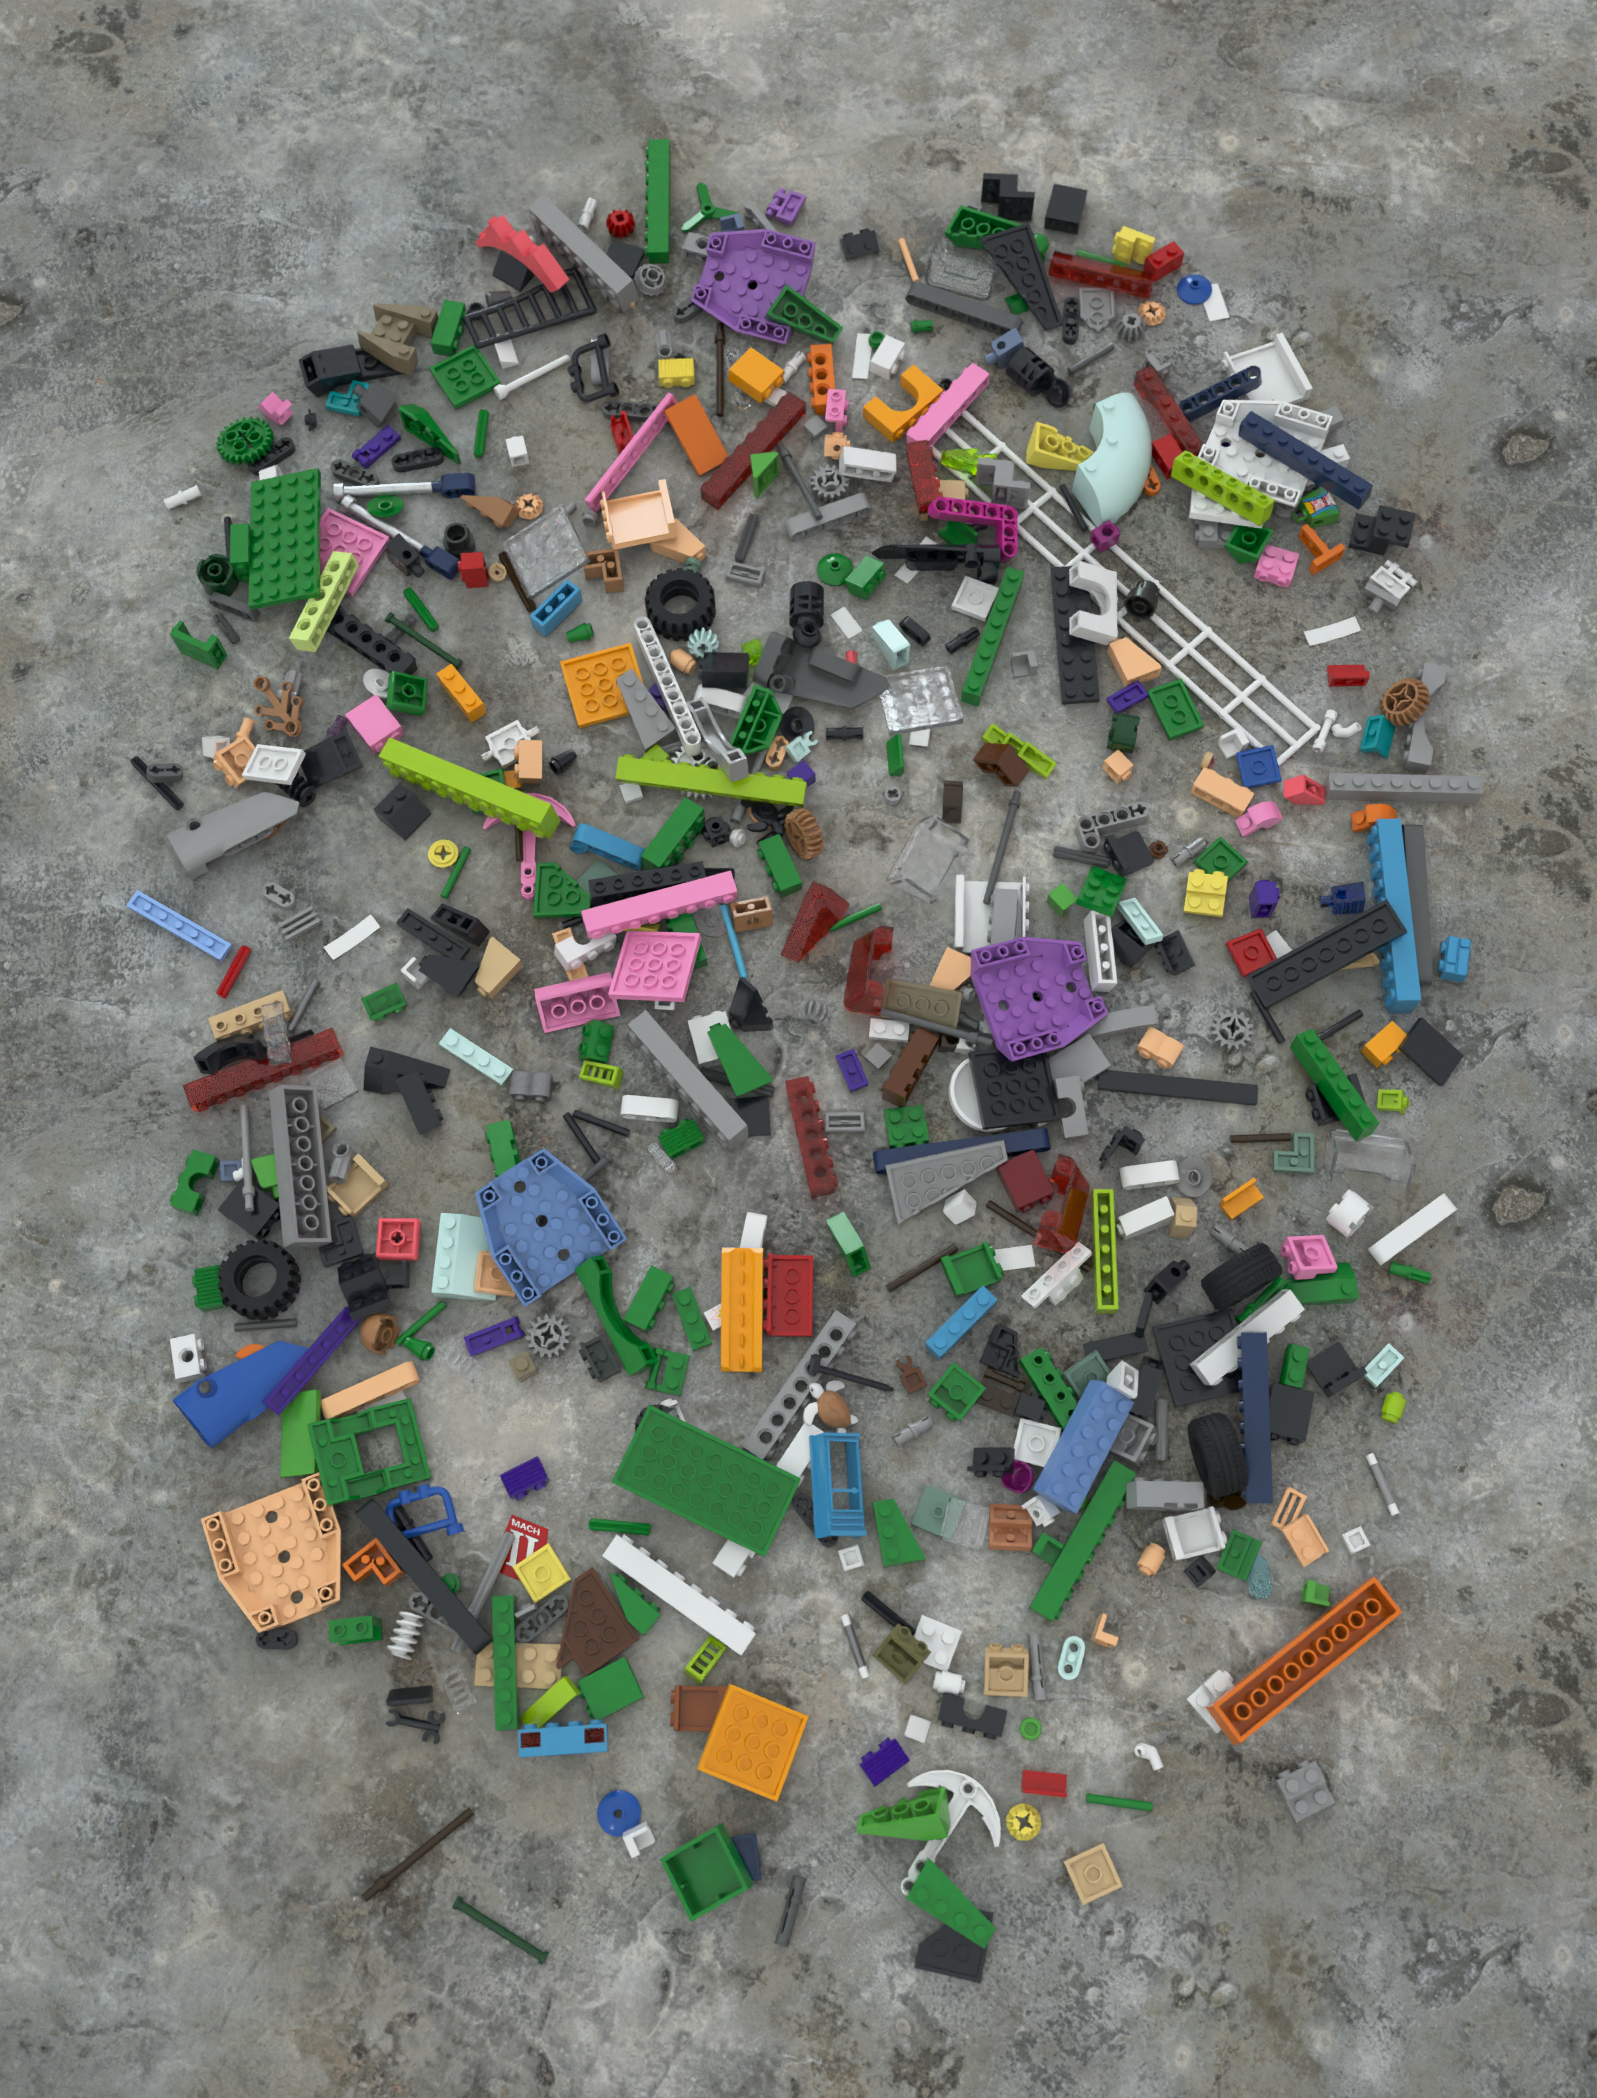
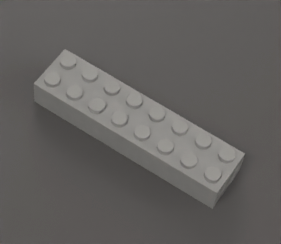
[528,194,639,313]
[627,1010,749,1151]
[269,1085,332,1248]

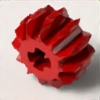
[606,208,635,240]

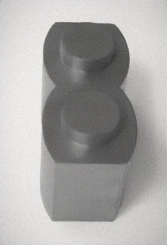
[510,1071,553,1103]

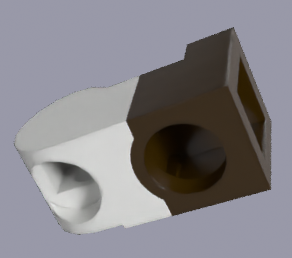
[938,1033,976,1055]

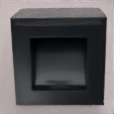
[1184,1555,1216,1588]

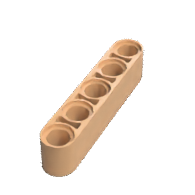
[320,1361,420,1420]

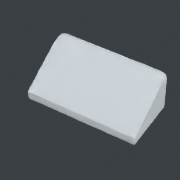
[494,334,519,369]

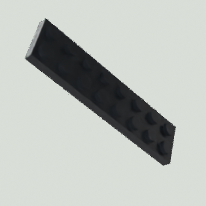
[1050,566,1100,705]
[1246,899,1407,1009]

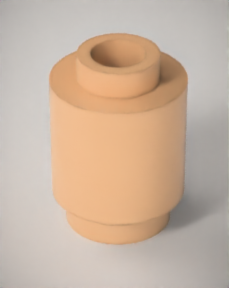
[669,648,697,675]
[1137,1543,1166,1577]

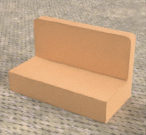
[1090,1613,1118,1648]

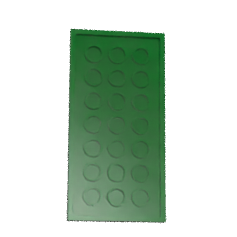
[248,468,321,610]
[611,1405,801,1557]

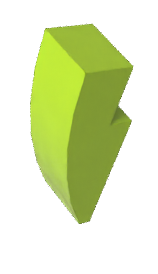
[520,1676,581,1735]

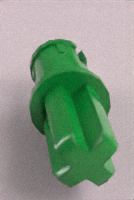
[1388,1261,1431,1284]

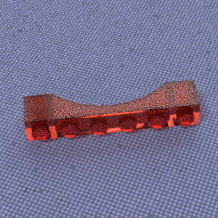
[1134,365,1203,457]

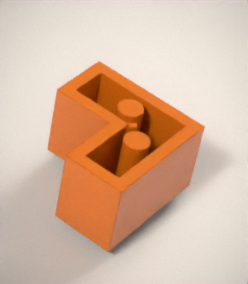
[342,1538,406,1587]

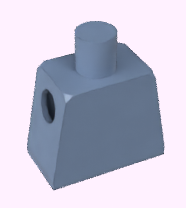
[983,327,1024,369]

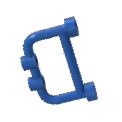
[385,1484,464,1539]

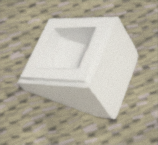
[904,1714,931,1743]

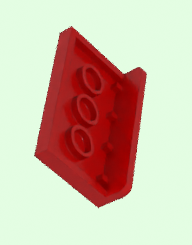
[763,1253,813,1337]

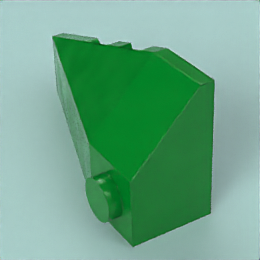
[398,404,461,465]
[1284,1262,1359,1305]

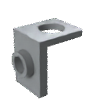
[515,1603,548,1638]

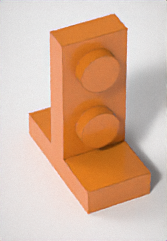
[1298,524,1346,575]

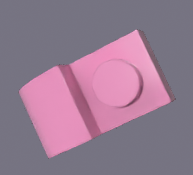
[258,392,294,426]
[1235,801,1283,837]

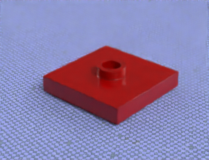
[1225,928,1277,978]

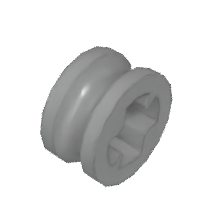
[884,786,901,805]

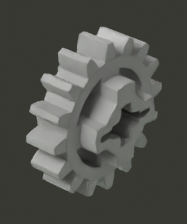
[810,464,849,502]
[1210,1009,1254,1052]
[526,1314,571,1360]

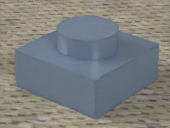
[219,1160,241,1182]

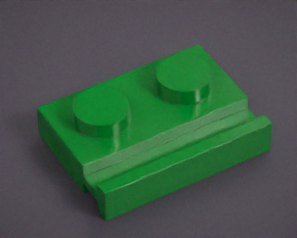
[1217,1529,1262,1582]

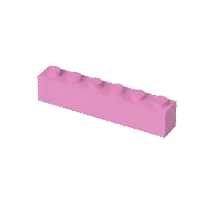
[906,363,990,456]

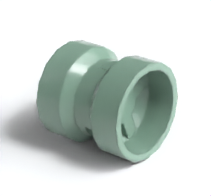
[683,557,703,573]

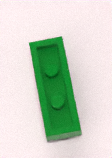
[672,1287,712,1352]

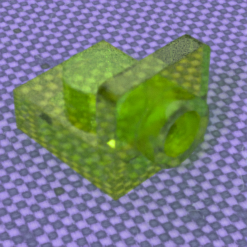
[741,638,764,666]

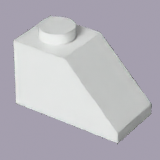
[1106,1361,1139,1399]

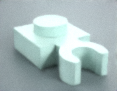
[784,731,818,763]

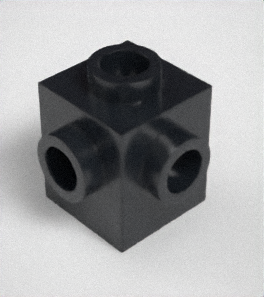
[702,816,731,848]

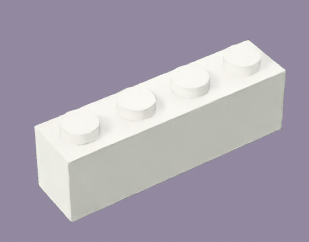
[1083,911,1117,992]

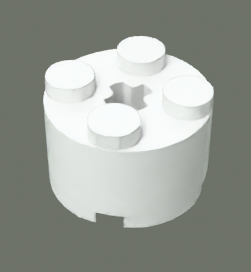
[1326,1189,1374,1238]

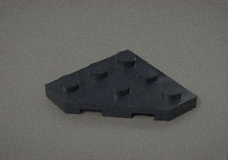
[914,1909,993,1984]

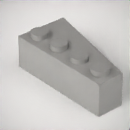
[616,668,676,753]

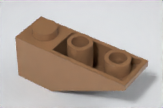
[461,495,520,528]

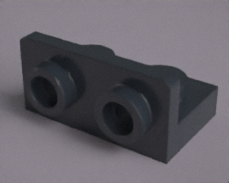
[967,1447,1015,1478]

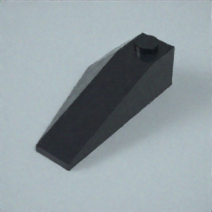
[728,977,774,1032]
[363,1047,450,1094]

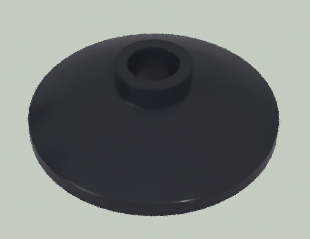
[780,706,814,742]

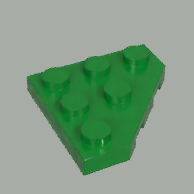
[533,862,592,919]

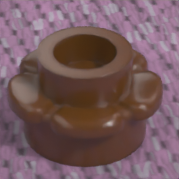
[1149,841,1168,859]

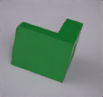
[1031,1532,1065,1565]

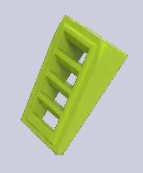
[579,1060,624,1089]
[684,1634,728,1685]

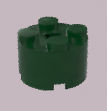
[196,554,238,597]
[1106,713,1140,754]

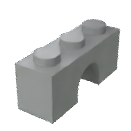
[1053,1075,1091,1139]

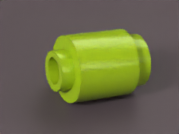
[1380,1391,1407,1424]

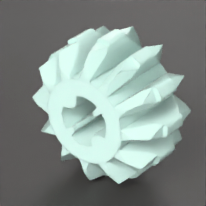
[687,627,719,659]

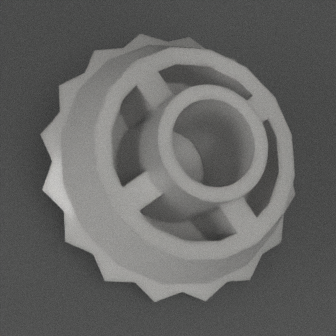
[634,264,668,297]

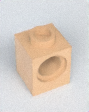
[1102,750,1133,784]

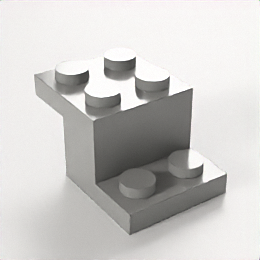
[975,457,1030,509]

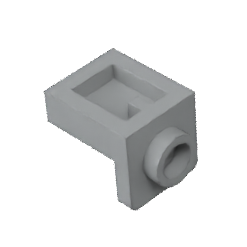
[1143,353,1172,382]

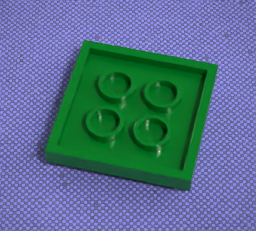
[429,345,501,410]

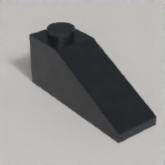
[431,903,490,947]

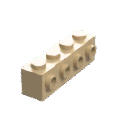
[208,990,293,1041]

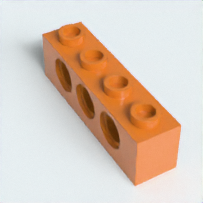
[807,344,835,415]

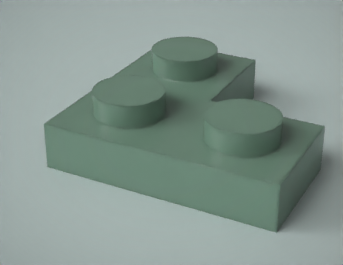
[1273,1132,1315,1174]

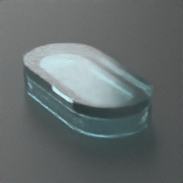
[1248,1555,1272,1599]

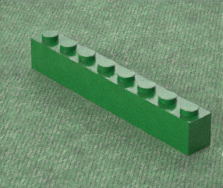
[645,139,670,264]
[961,567,1024,707]
[1028,1460,1136,1622]

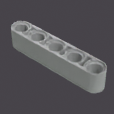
[784,493,872,542]

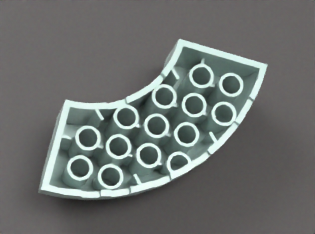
[1072,392,1152,527]

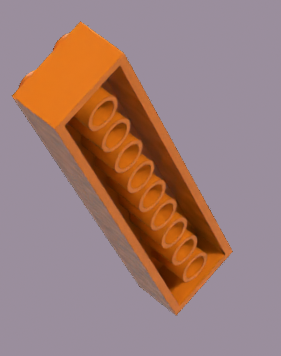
[1206,1576,1402,1745]

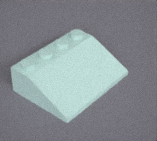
[432,1213,497,1301]

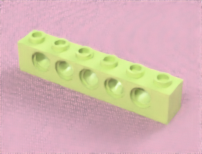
[289,551,359,652]

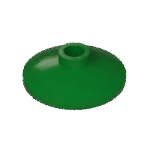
[367,495,404,517]
[817,553,853,586]

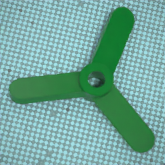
[681,183,738,233]

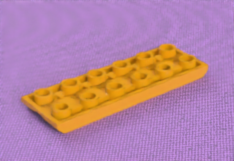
[721,1248,763,1372]

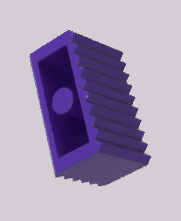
[500,1456,550,1501]
[859,1737,910,1787]

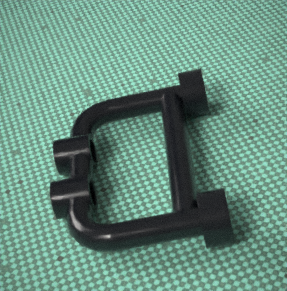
[567,333,620,403]

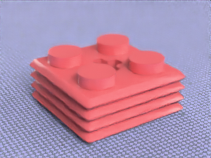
[376,1218,421,1261]

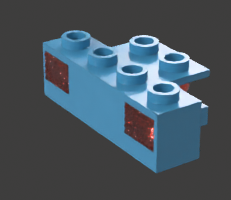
[518,1720,609,1758]

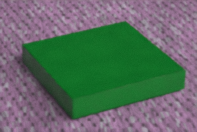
[1193,837,1248,883]

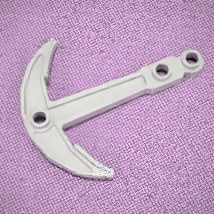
[900,1770,1001,1895]

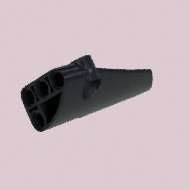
[872,544,1000,583]

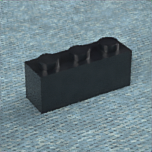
[395,1070,444,1135]

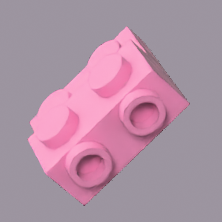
[1253,544,1299,588]
[1280,1235,1338,1280]

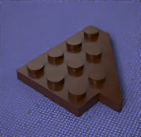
[556,1567,639,1677]

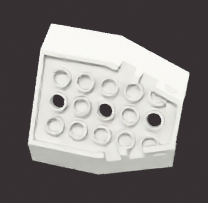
[1198,400,1333,507]

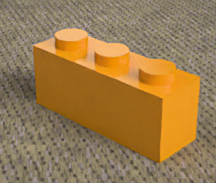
[436,664,486,723]

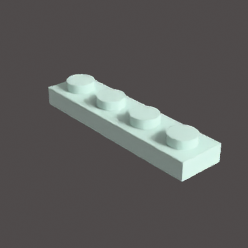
[439,1028,514,1087]

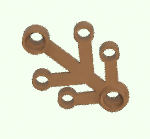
[254,676,304,737]

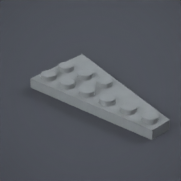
[885,1140,1008,1224]

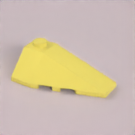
[1026,422,1094,471]

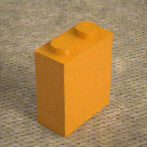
[728,347,784,404]

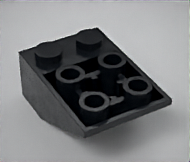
[298,345,362,398]
[301,730,364,788]

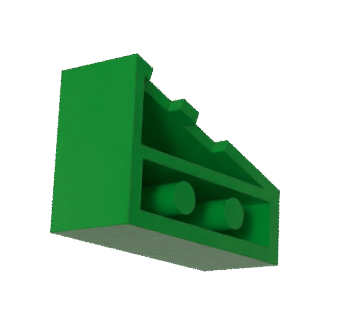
[485,1119,521,1182]
[872,1498,926,1568]

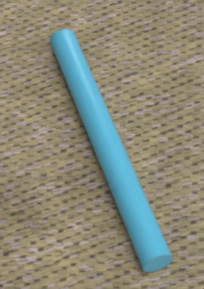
[720,904,748,979]

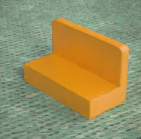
[1219,1177,1264,1221]

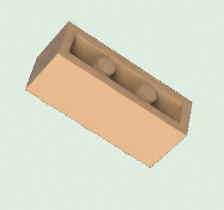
[1190,767,1254,818]

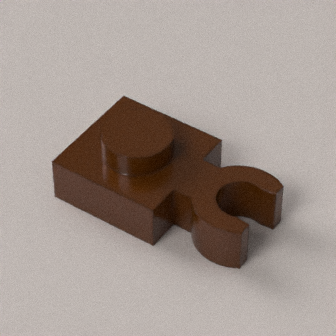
[896,1355,927,1395]

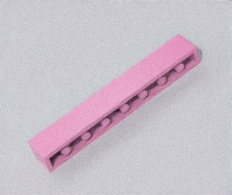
[581,871,737,939]

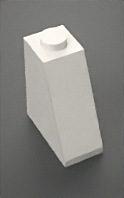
[1115,1196,1175,1240]

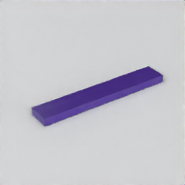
[262,1307,361,1415]

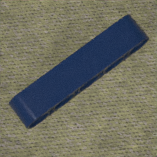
[1179,366,1262,422]

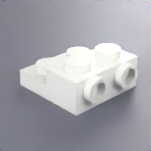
[1186,1669,1234,1734]

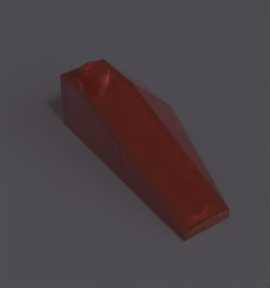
[781,881,849,962]

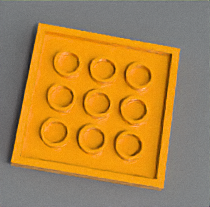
[560,643,644,729]
[696,1684,809,1802]

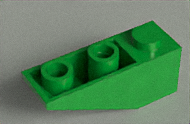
[610,1573,661,1636]

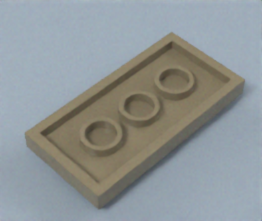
[880,978,964,1029]

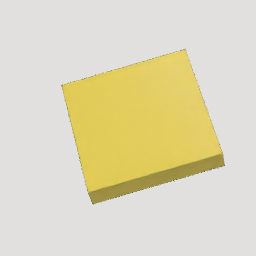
[513,1543,572,1604]

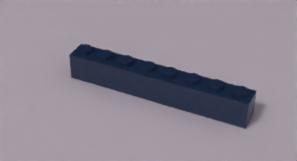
[1238,411,1373,510]
[1237,1331,1273,1503]

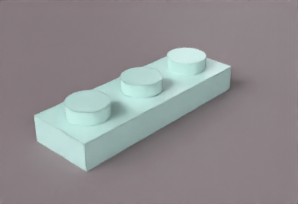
[1117,898,1163,945]

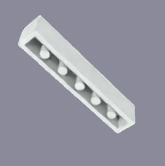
[1189,1289,1305,1386]

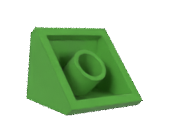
[750,452,779,498]

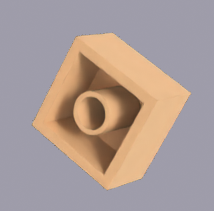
[514,740,542,784]

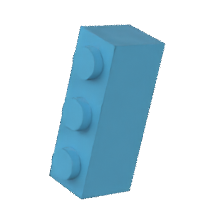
[530,579,583,637]

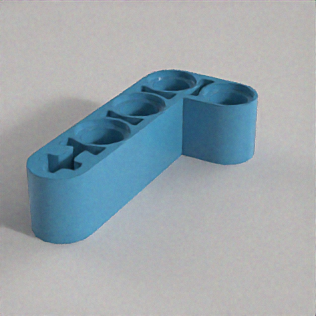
[569,823,645,871]

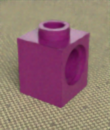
[1090,520,1120,553]

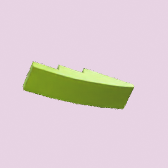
[981,723,1057,778]

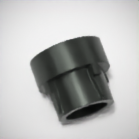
[443,522,475,560]
[1124,579,1160,619]

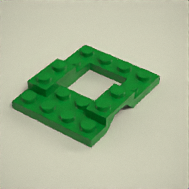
[307,1398,431,1507]

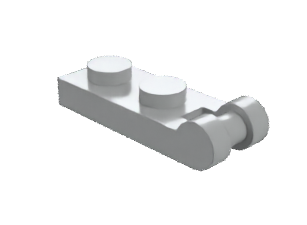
[744,200,777,232]

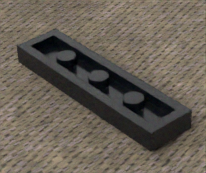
[396,908,470,960]

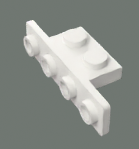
[1022,1242,1092,1308]

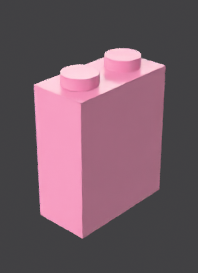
[345,695,404,755]

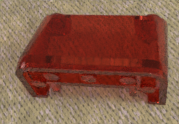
[844,926,894,1016]
[1033,1154,1090,1253]

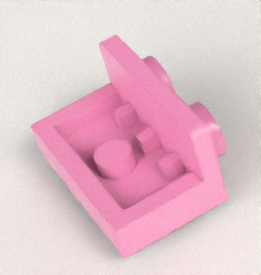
[825,389,849,432]

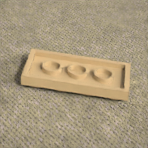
[474,1642,562,1689]

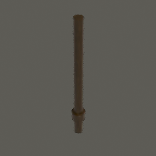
[715,322,725,417]
[986,1200,1092,1273]
[361,1807,474,1902]

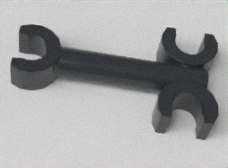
[386,1709,445,1744]

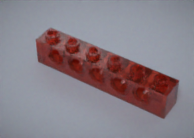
[785,1076,838,1198]

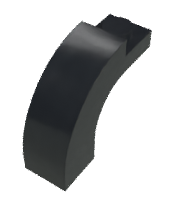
[193,1034,267,1075]

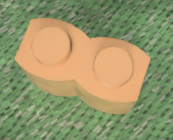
[1137,1027,1184,1069]

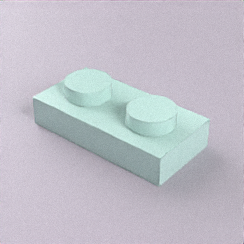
[1363,1343,1404,1388]

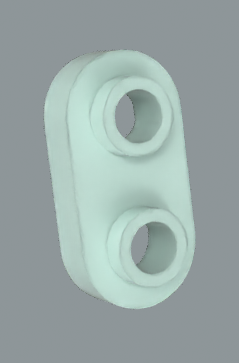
[1057,1636,1085,1680]

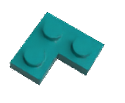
[325,380,370,417]

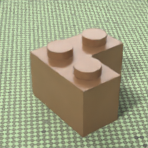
[581,548,624,593]

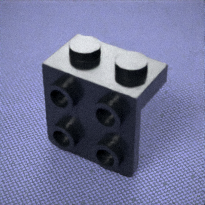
[1103,831,1154,877]
[1099,1126,1145,1169]

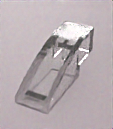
[262,1001,292,1066]

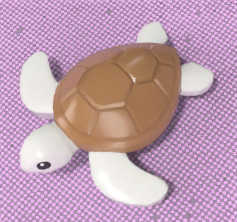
[803,1380,858,1433]

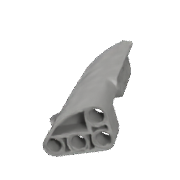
[167,792,300,880]

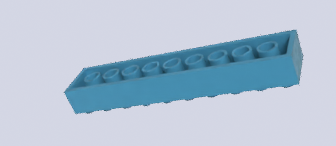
[1366,818,1421,1014]

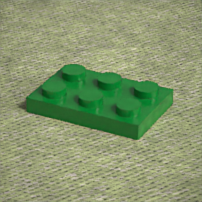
[1147,679,1204,741]
[1076,866,1128,917]

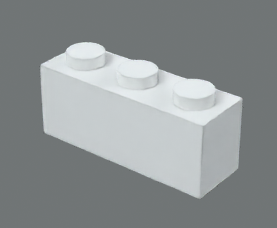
[839,446,896,482]

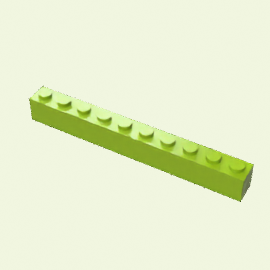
[615,754,807,808]

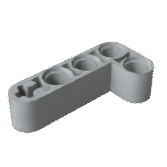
[1076,802,1149,854]

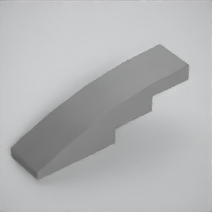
[1077,1005,1158,1041]

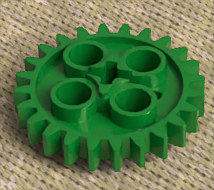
[216,416,274,466]

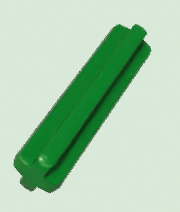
[1075,249,1126,273]
[474,409,489,458]
[403,587,439,632]
[589,1518,651,1536]

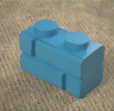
[1437,936,1471,982]

